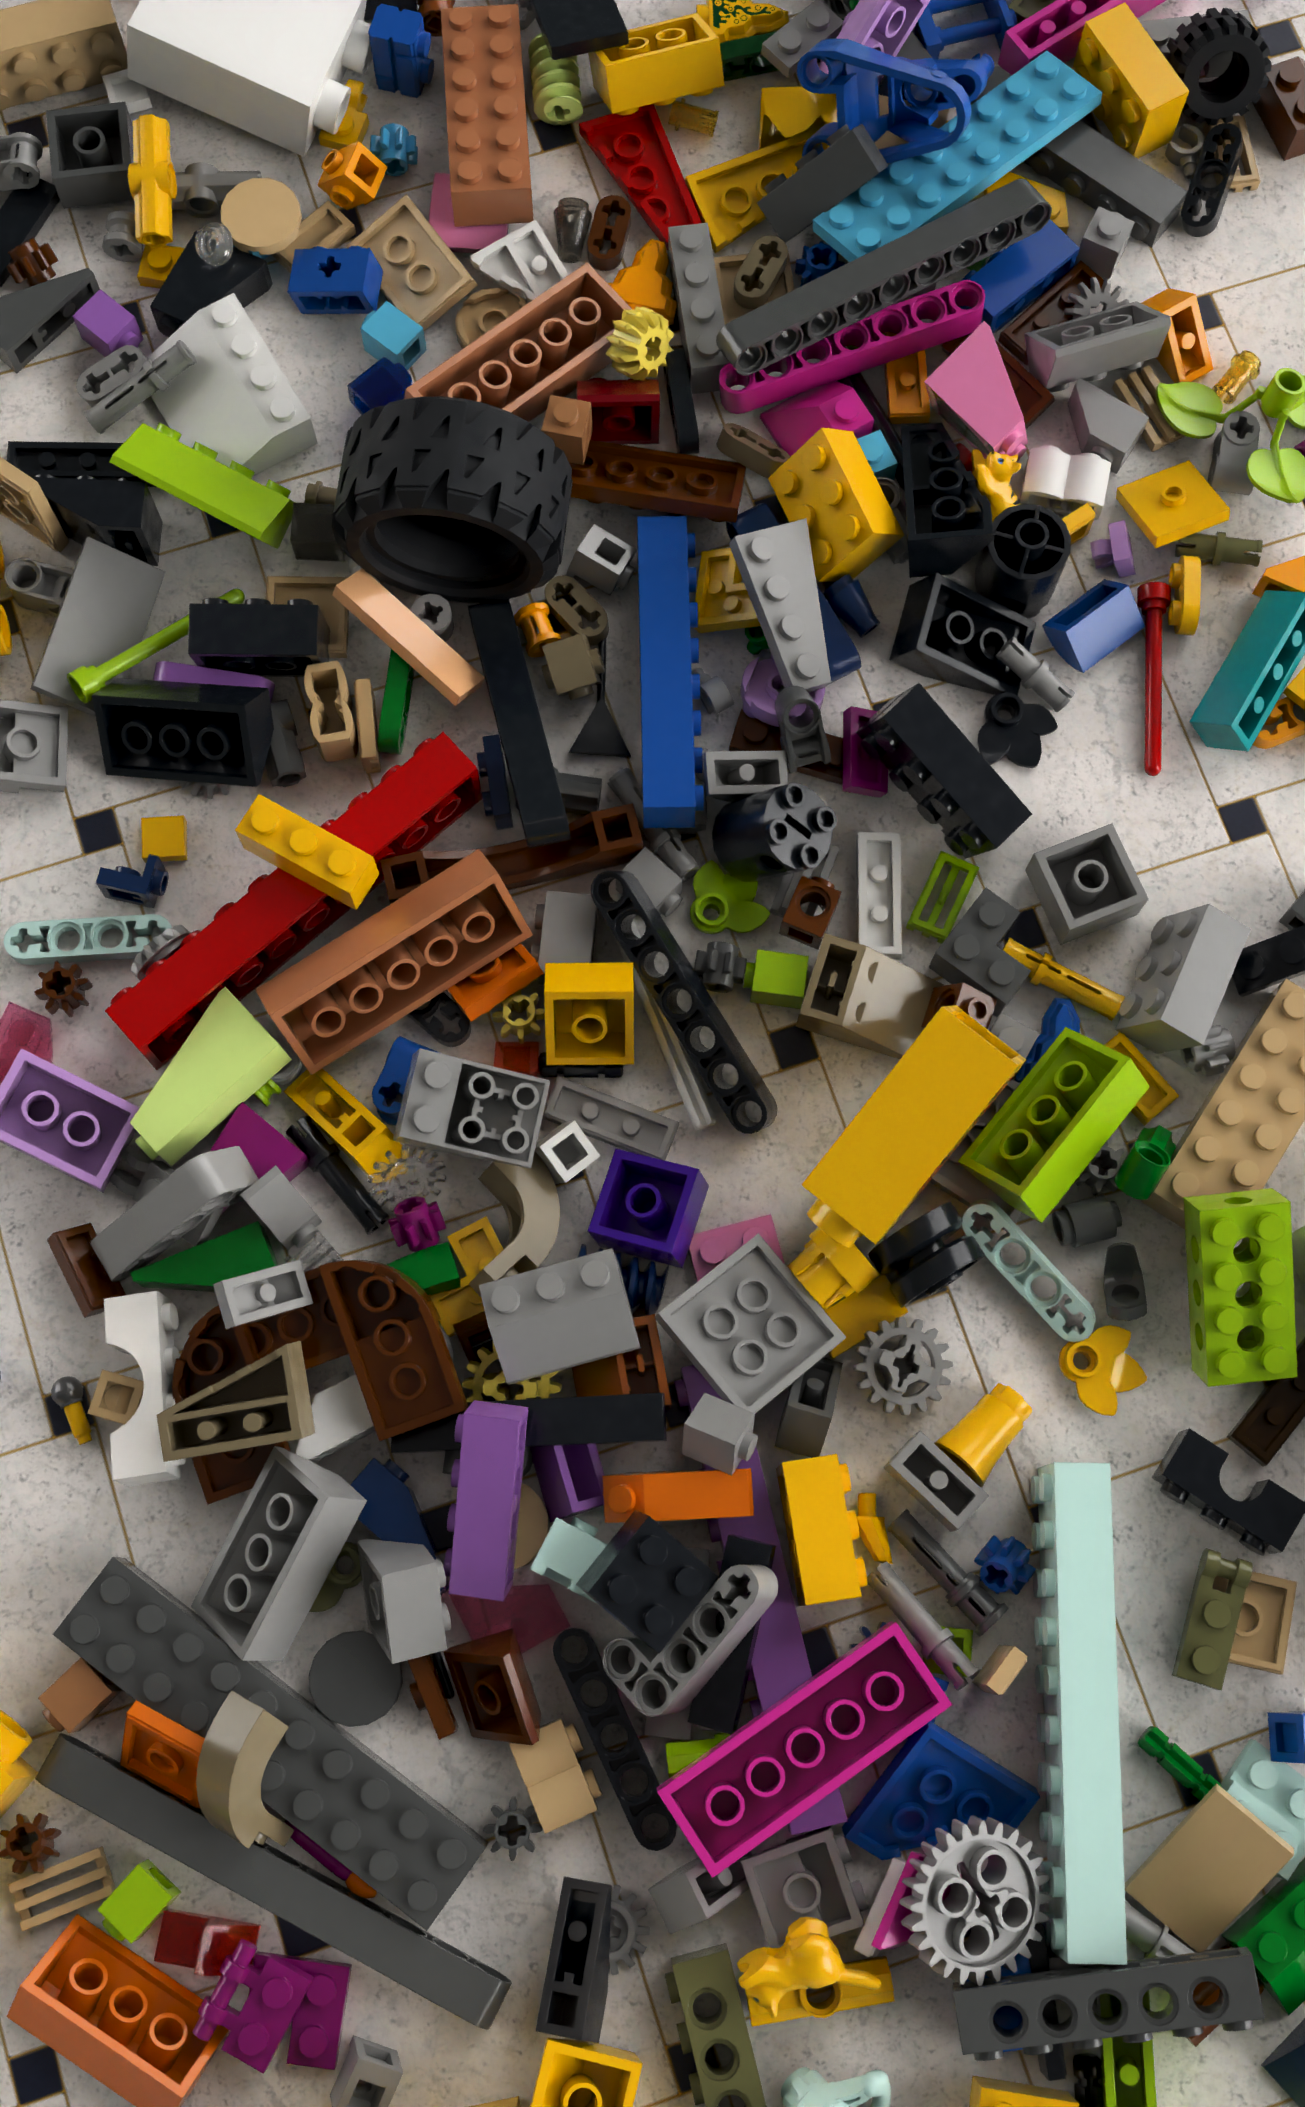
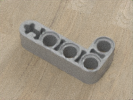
[90,1146,259,1283]
[602,1565,779,1717]

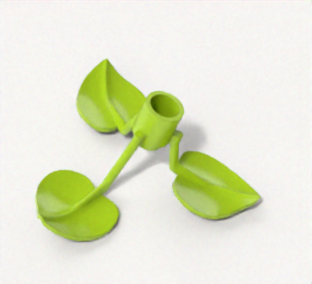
[1156,368,1305,504]

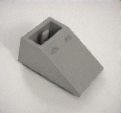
[393,1048,550,1168]

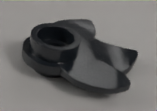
[977,692,1058,768]

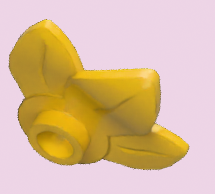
[1058,1325,1147,1416]

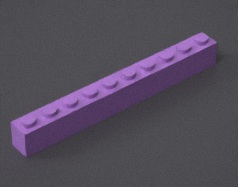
[674,1365,847,1835]

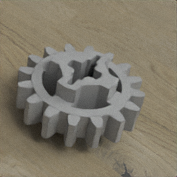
[853,1317,953,1415]

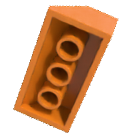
[7,1914,229,2107]

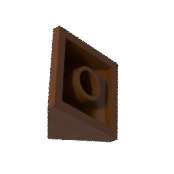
[443,1628,541,1745]

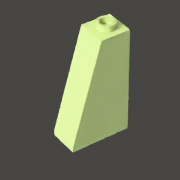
[130,987,292,1167]

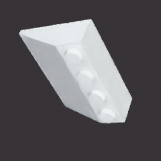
[147,293,317,476]

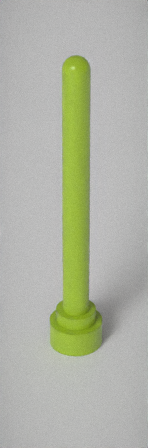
[67,588,245,704]

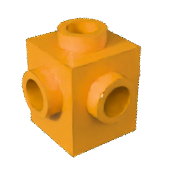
[317,141,388,210]

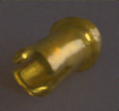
[668,98,719,137]
[1212,350,1261,404]

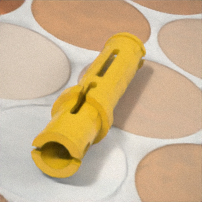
[1002,937,1125,1021]

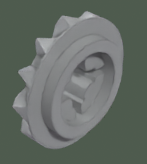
[131,925,191,980]

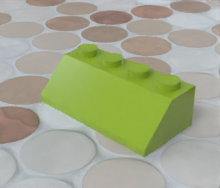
[109,422,299,549]
[958,1027,1150,1223]

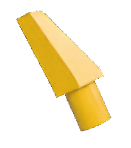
[856,1493,893,1564]

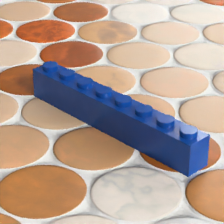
[637,516,704,828]

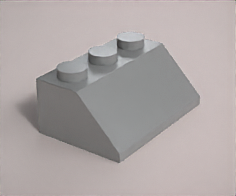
[1025,301,1171,392]
[479,1248,641,1385]

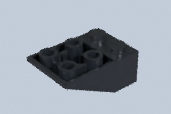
[31,474,163,566]

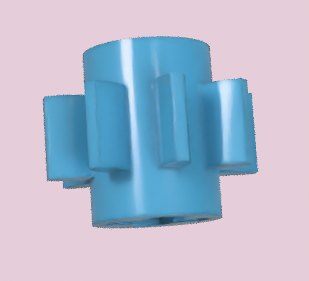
[370,123,418,176]

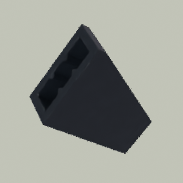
[150,230,273,338]

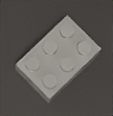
[1115,904,1251,1054]

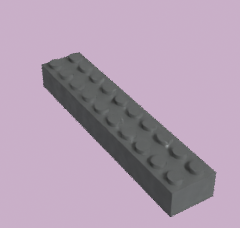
[53,1557,489,1931]

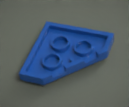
[841,1721,1040,1861]

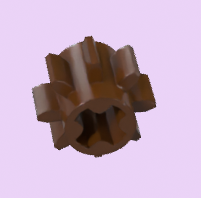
[6,237,59,287]
[34,961,93,1017]
[0,1813,62,1874]

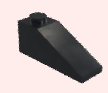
[536,1877,612,2043]

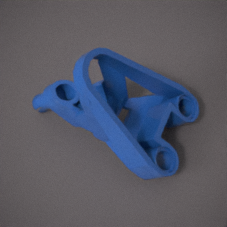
[797,39,994,164]

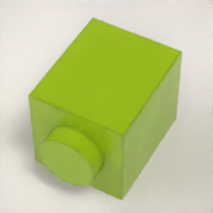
[743,949,809,1009]
[97,1859,182,1944]

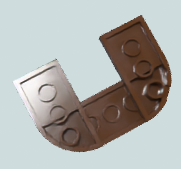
[172,1260,468,1505]

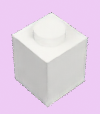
[535,1120,600,1184]

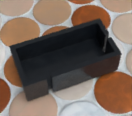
[856,683,1032,859]

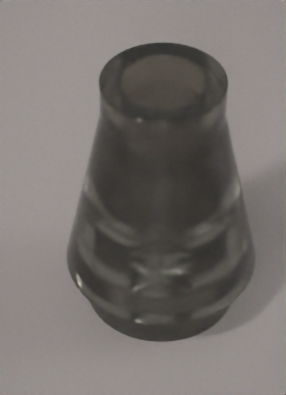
[553,197,592,263]

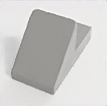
[213,1260,313,1329]

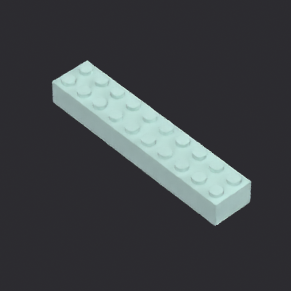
[1031,1462,1127,1965]

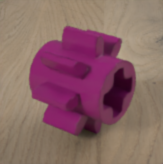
[388,1196,446,1252]

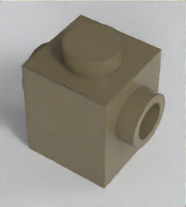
[541,633,605,701]

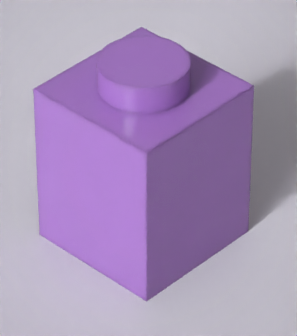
[72,289,144,357]

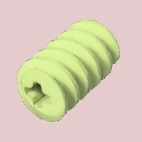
[528,33,583,125]

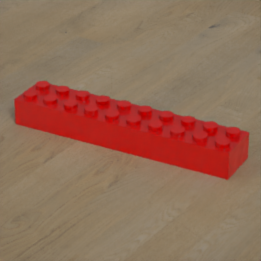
[105,732,483,1070]

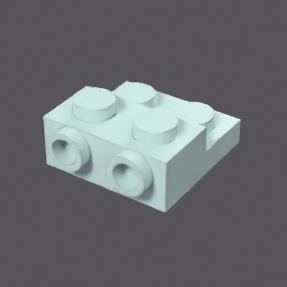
[1221,1739,1305,1881]

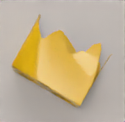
[759,87,838,149]

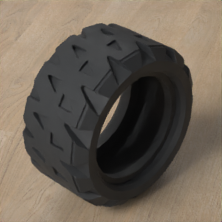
[331,396,573,603]

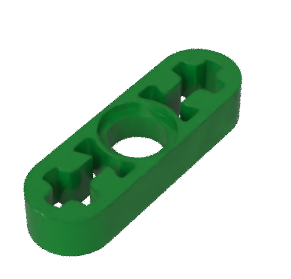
[378,649,415,755]

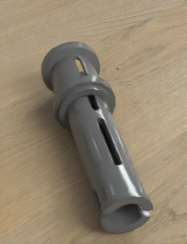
[886,1509,1009,1637]

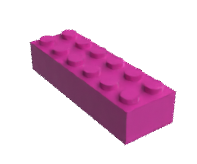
[656,1622,952,1878]

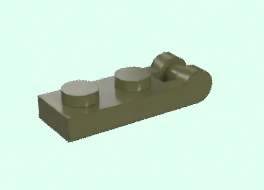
[1172,1548,1253,1690]

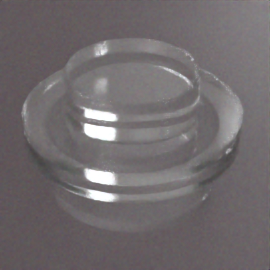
[195,223,233,266]

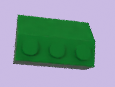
[1221,1858,1305,2015]

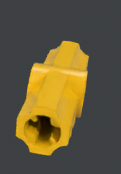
[128,114,177,247]
[746,1956,895,2027]

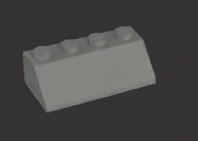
[191,1446,367,1662]

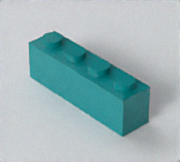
[1189,590,1305,752]

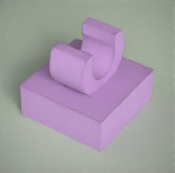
[1090,520,1136,578]

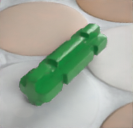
[1138,1726,1223,1801]

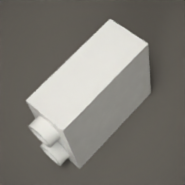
[127,0,372,157]

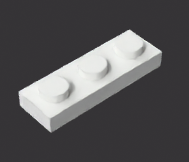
[856,832,902,959]

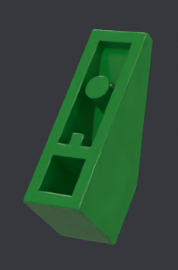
[130,1221,279,1292]

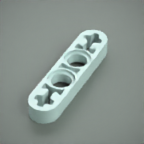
[3,914,173,965]
[962,1199,1096,1342]

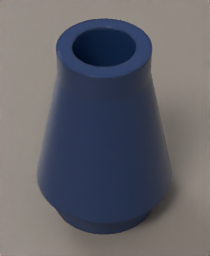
[823,574,880,638]

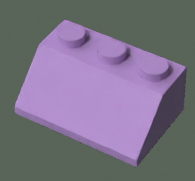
[819,0,931,85]

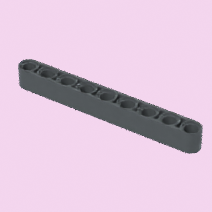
[716,179,1052,376]

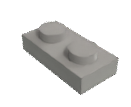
[761,0,843,78]

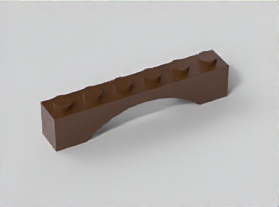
[380,803,643,904]

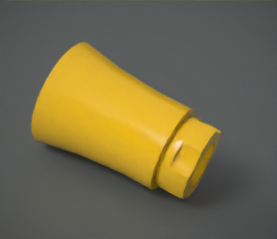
[934,1383,1032,1487]

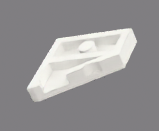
[470,219,569,303]

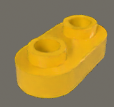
[1168,555,1201,636]

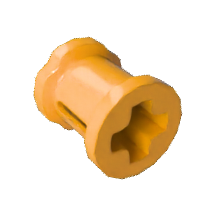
[514,602,562,658]

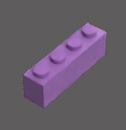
[443,1400,528,1602]

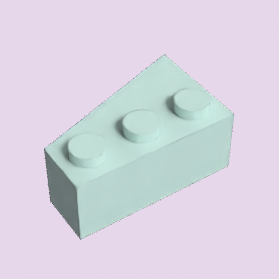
[530,1516,608,1604]

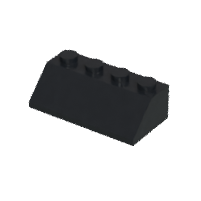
[92,678,274,787]

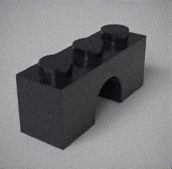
[1152,1428,1305,1556]

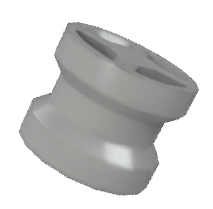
[102,211,143,262]
[411,594,454,642]

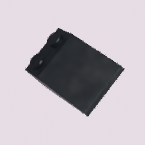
[889,573,1036,696]

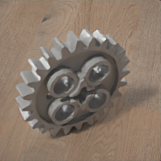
[899,1815,1051,1986]

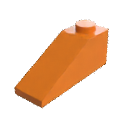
[602,1468,754,1523]

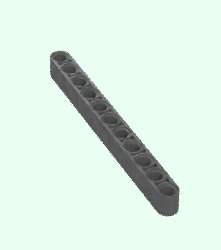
[35,1733,512,2030]

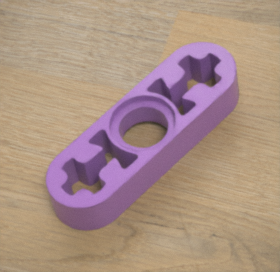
[153,661,275,703]

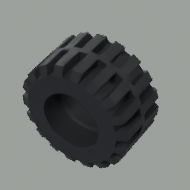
[1163,8,1272,125]

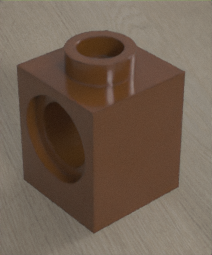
[779,876,842,950]
[921,982,997,1029]

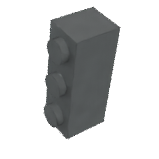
[757,124,889,243]

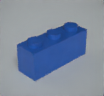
[959,219,1080,334]

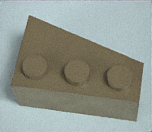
[156,1341,316,1462]

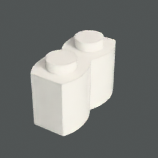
[1019,445,1111,520]

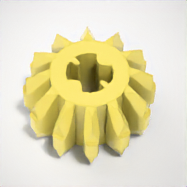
[605,306,674,381]

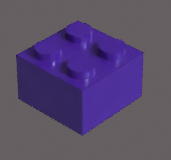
[587,1149,709,1268]

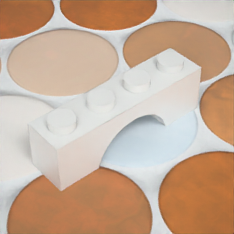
[104,1290,186,1487]

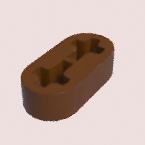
[587,195,631,271]

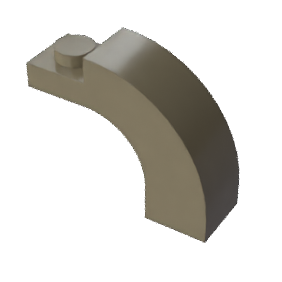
[469,1152,560,1297]
[196,1690,294,1849]

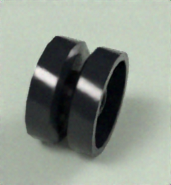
[868,1202,985,1308]

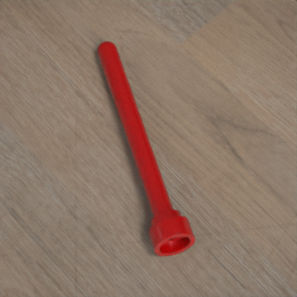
[1137,582,1171,776]

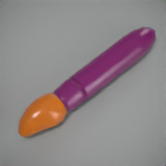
[285,1820,377,1899]

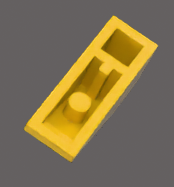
[283,1068,409,1185]

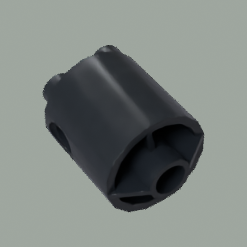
[975,504,1071,618]
[712,782,837,882]

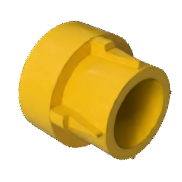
[787,1227,880,1310]

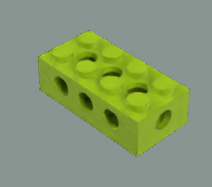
[1183,1188,1297,1387]

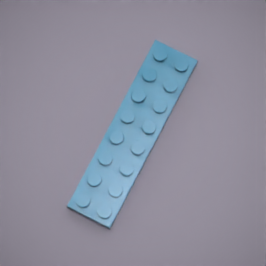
[813,50,1102,262]

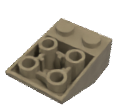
[796,933,944,1059]

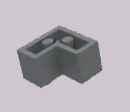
[929,888,1031,1017]

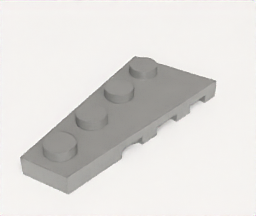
[729,518,831,692]

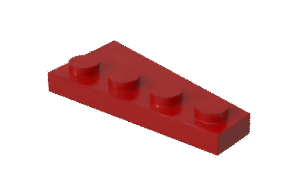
[579,104,702,251]

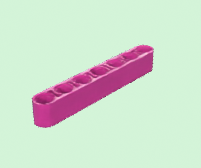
[719,280,985,414]

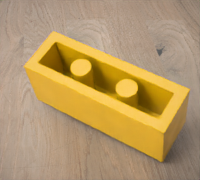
[235,794,379,911]

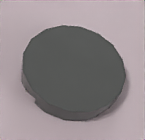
[309,1631,403,1727]

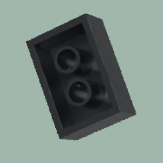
[188,598,330,677]

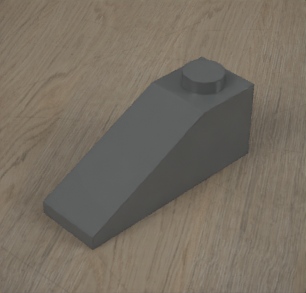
[0,268,100,373]

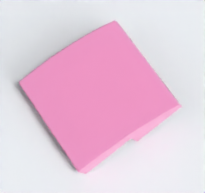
[429,173,509,253]

